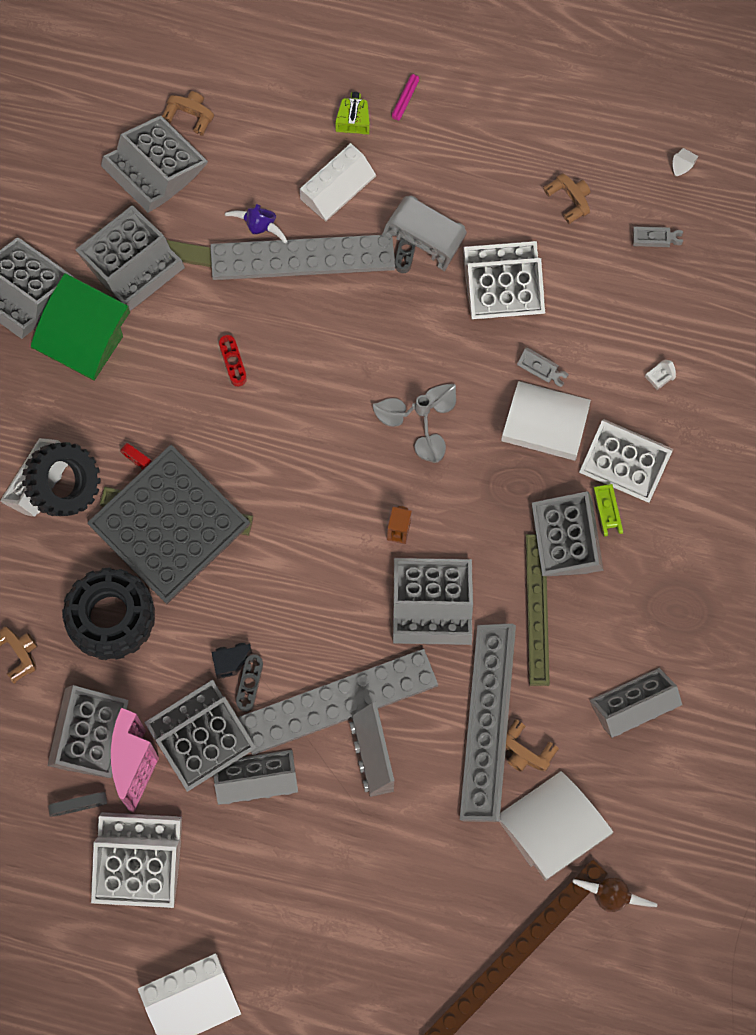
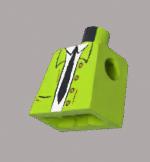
[336,92,370,134]

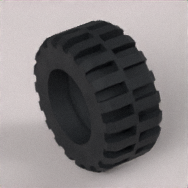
[22,442,101,516]

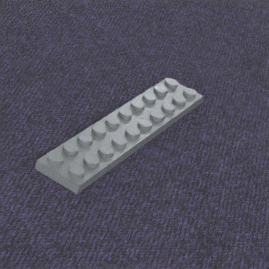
[211,235,395,280]
[460,623,516,822]
[239,649,438,755]

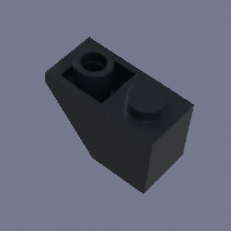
[211,643,252,679]

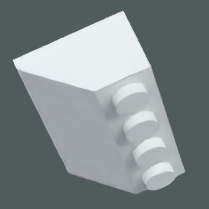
[300,143,376,222]
[0,438,68,517]

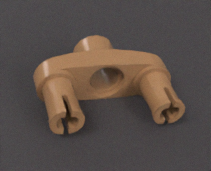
[162,91,214,136]
[543,173,591,224]
[0,626,38,684]
[506,719,559,772]

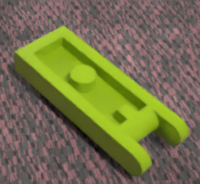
[593,484,623,537]

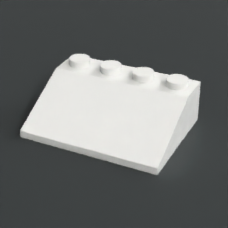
[579,419,673,503]
[138,953,241,1035]

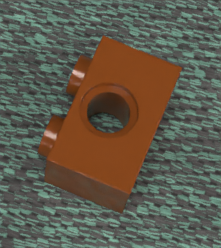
[387,506,412,544]

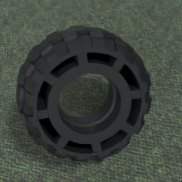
[62,567,155,660]

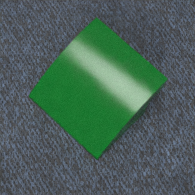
[31,273,130,381]

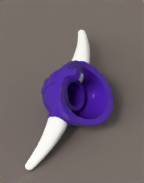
[225,204,287,243]

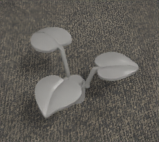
[373,384,456,463]

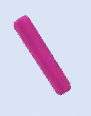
[392,74,419,121]

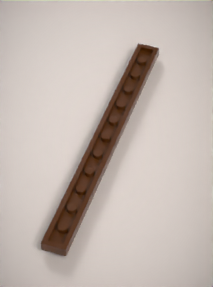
[424,859,608,1035]

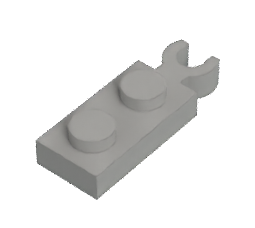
[633,227,683,247]
[517,348,569,387]

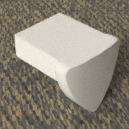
[673,148,698,176]
[645,360,676,390]

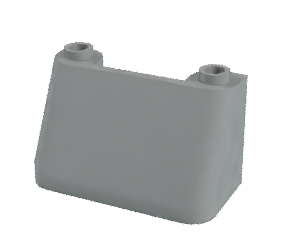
[382,195,467,271]

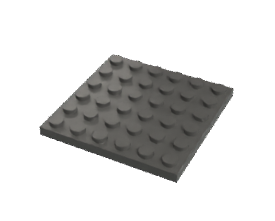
[87,445,251,604]

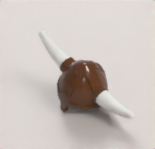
[573,878,657,912]

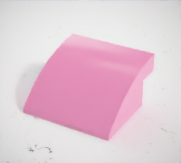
[111,708,159,813]

